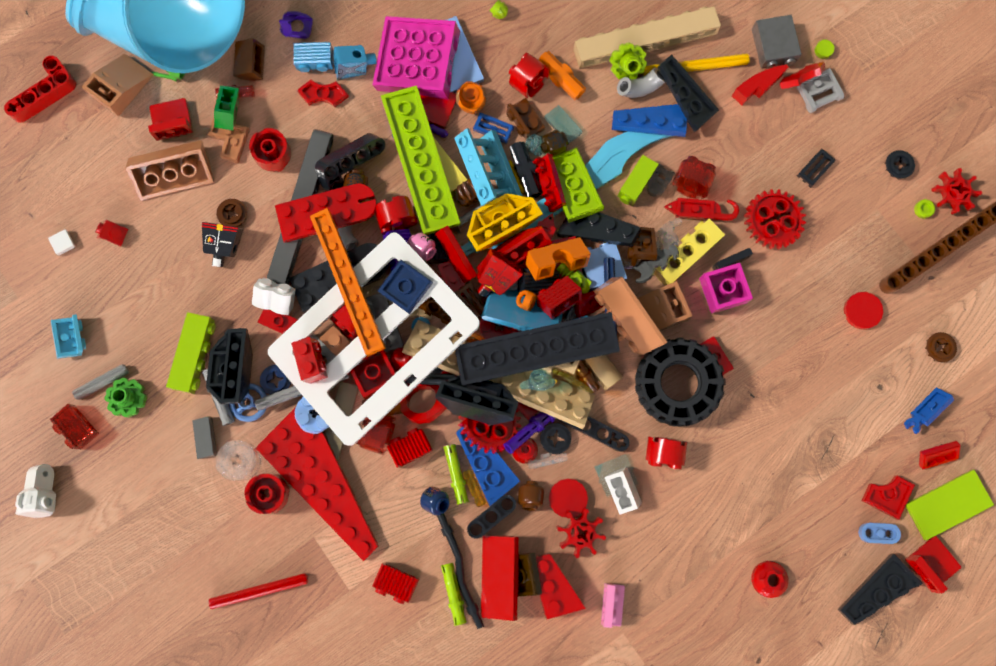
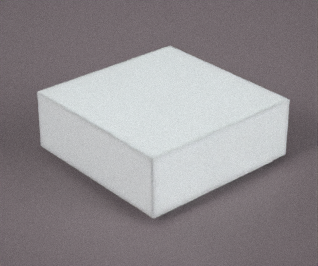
[48,229,76,256]

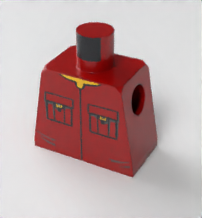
[477,248,523,298]

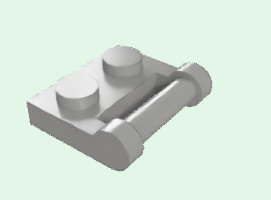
[796,68,844,113]

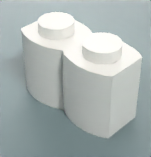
[252,278,296,315]

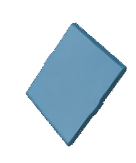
[481,289,563,331]

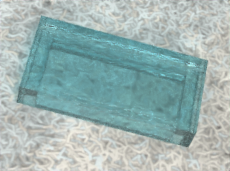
[544,105,582,144]

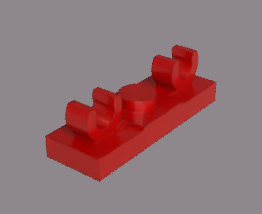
[533,153,566,212]

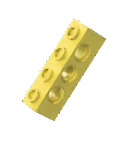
[654,219,725,286]

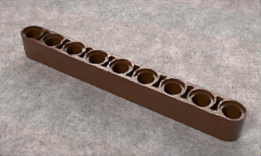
[879,201,996,294]

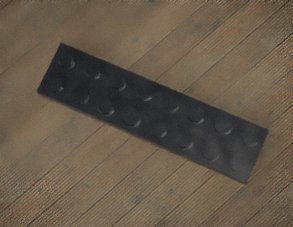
[455,312,620,385]

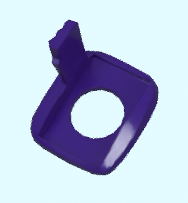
[279,11,313,39]

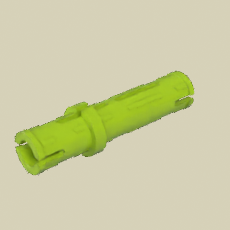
[443,444,469,505]
[441,562,467,626]

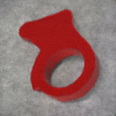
[400,370,456,424]

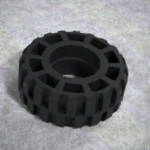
[635,338,726,427]

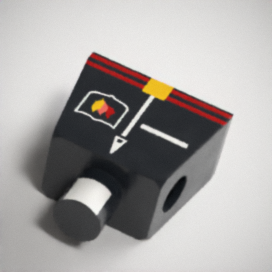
[202,222,243,267]

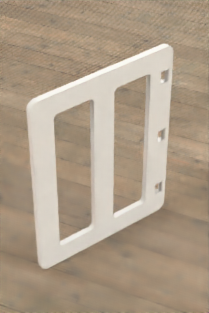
[268,233,480,446]

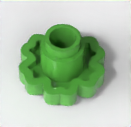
[105,378,147,418]

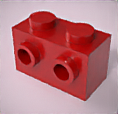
[291,336,328,384]

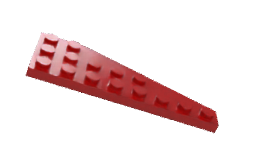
[255,407,379,561]

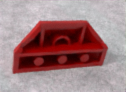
[477,226,552,271]

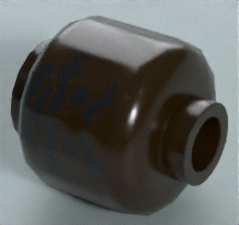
[540,129,569,157]

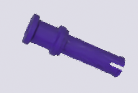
[503,412,555,454]

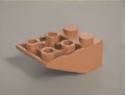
[82,54,153,117]
[637,281,692,331]

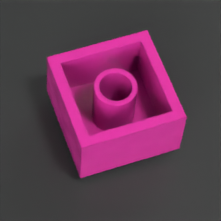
[699,263,753,314]

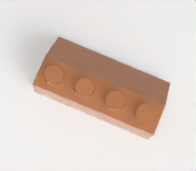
[126,140,214,201]
[594,277,667,355]

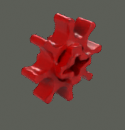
[931,168,982,215]
[556,507,606,558]

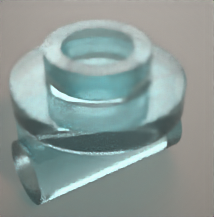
[525,134,542,156]

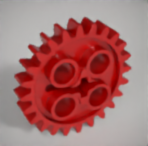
[744,189,806,249]
[458,409,521,454]

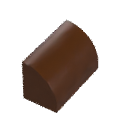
[233,38,264,81]

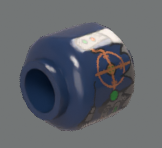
[420,486,450,516]

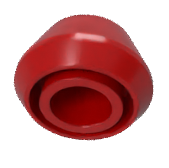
[512,438,538,464]

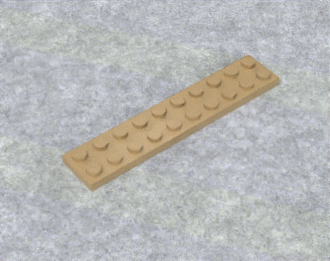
[402,320,595,429]

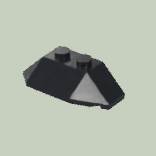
[206,328,253,404]
[435,376,519,425]

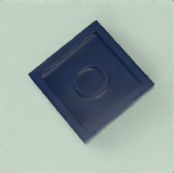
[378,259,433,314]

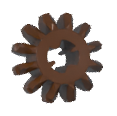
[454,179,479,207]

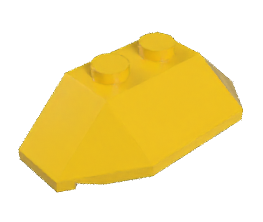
[467,193,543,252]

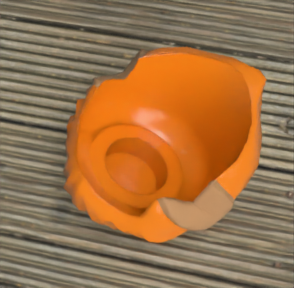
[456,81,487,115]

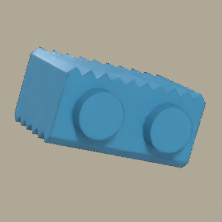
[293,42,333,72]

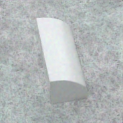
[605,467,642,515]

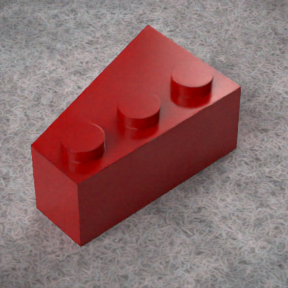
[536,553,586,620]

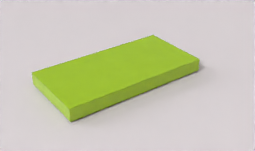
[553,148,604,223]
[906,470,994,540]

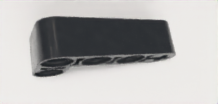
[315,133,386,191]

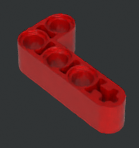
[4,55,76,123]

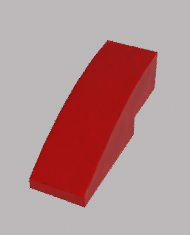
[732,65,789,106]

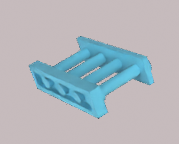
[454,128,522,206]

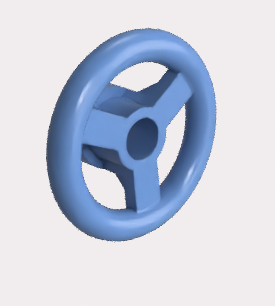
[229,384,267,422]

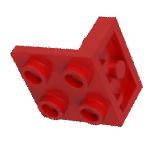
[148,98,193,141]
[905,536,961,594]

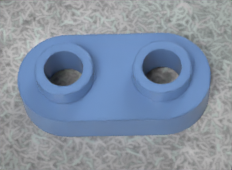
[858,523,901,544]

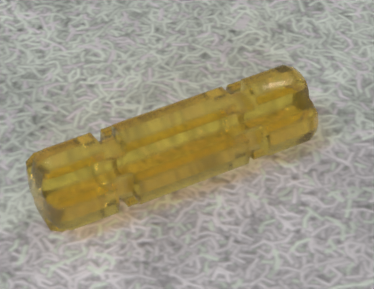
[463,469,486,507]

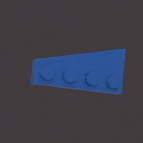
[612,104,687,137]
[456,427,520,506]

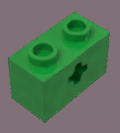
[214,85,239,130]

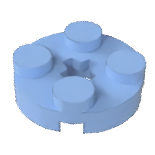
[295,396,329,434]

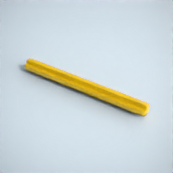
[643,54,750,76]

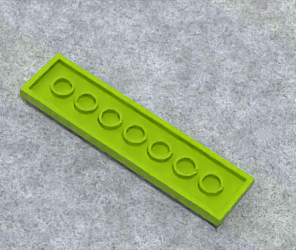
[381,85,460,235]

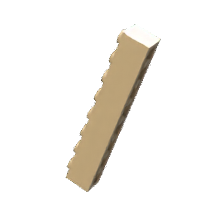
[574,6,721,69]

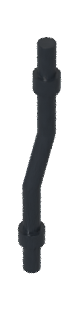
[437,513,484,630]

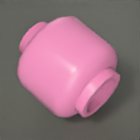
[407,233,436,261]

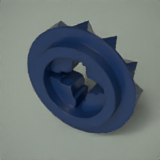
[260,365,291,395]

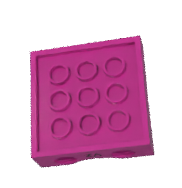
[372,16,460,100]

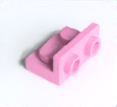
[601,583,625,628]

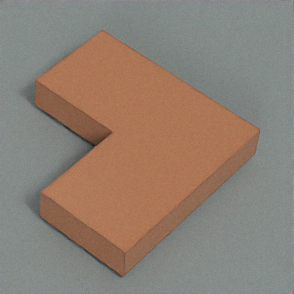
[208,118,250,163]

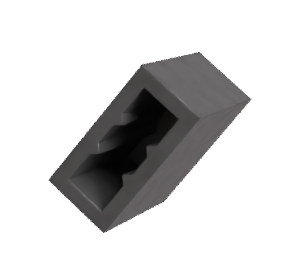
[752,15,802,69]

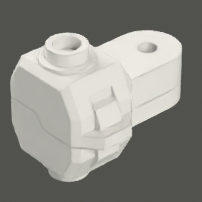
[15,464,56,518]

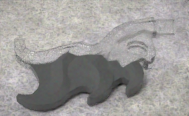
[621,217,683,283]

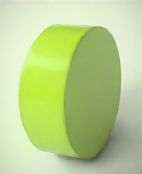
[814,40,834,59]
[914,199,935,219]

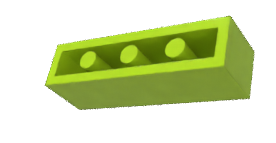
[166,312,216,394]

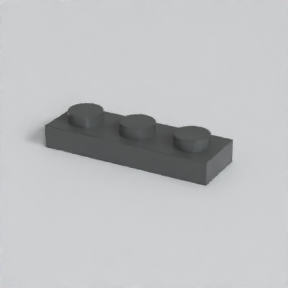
[366,293,404,352]

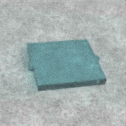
[594,454,638,497]

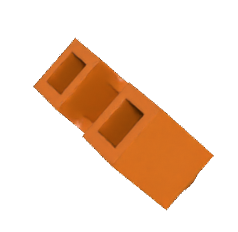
[526,238,591,281]

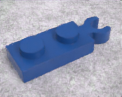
[904,387,954,434]

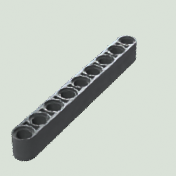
[267,129,334,285]

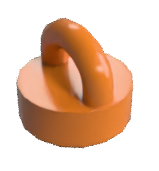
[516,290,537,312]

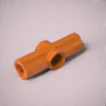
[538,51,586,101]

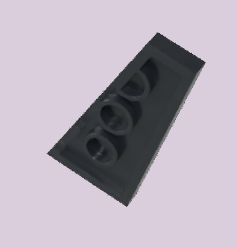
[657,54,719,132]
[556,212,641,247]
[837,553,923,625]

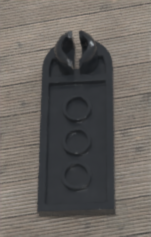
[289,243,389,313]

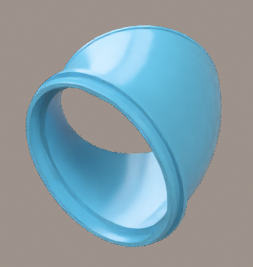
[66,0,245,73]

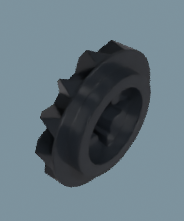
[884,150,915,180]
[540,423,571,454]

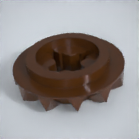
[216,199,247,227]
[925,332,957,363]

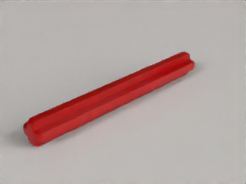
[208,573,308,609]

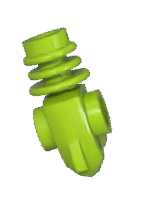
[557,263,592,306]

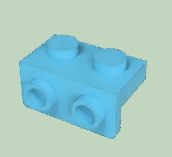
[51,314,86,359]

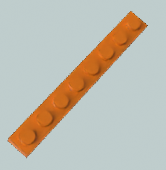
[310,208,386,356]

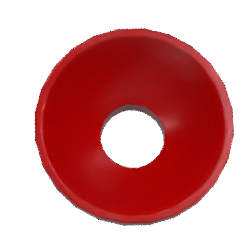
[751,561,789,598]

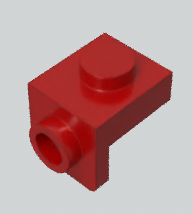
[95,220,129,247]

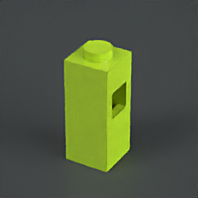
[617,155,658,206]

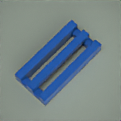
[473,112,514,144]

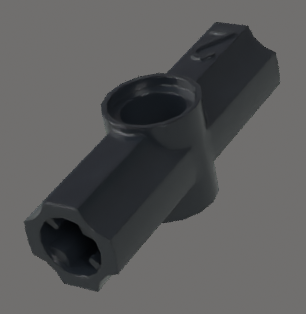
[509,141,543,198]

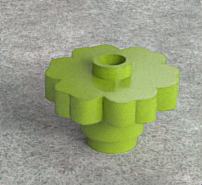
[609,42,647,79]

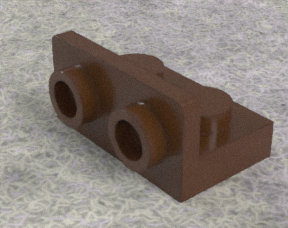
[506,98,545,141]
[627,227,657,266]

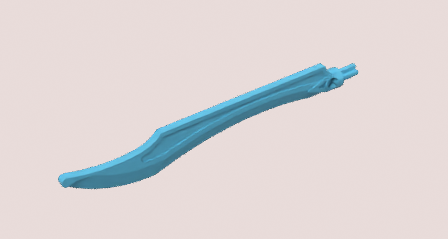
[461,132,671,257]

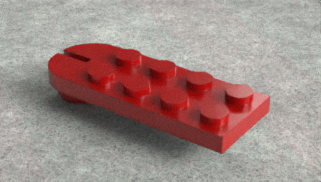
[275,183,378,243]

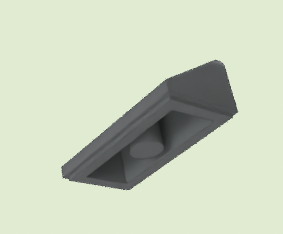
[192,416,217,459]

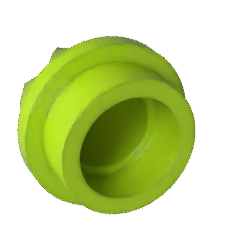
[489,0,508,19]

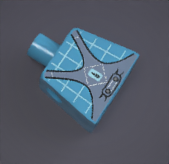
[333,45,377,80]

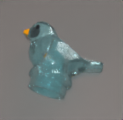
[520,369,557,391]

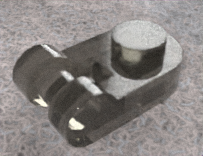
[646,164,676,197]

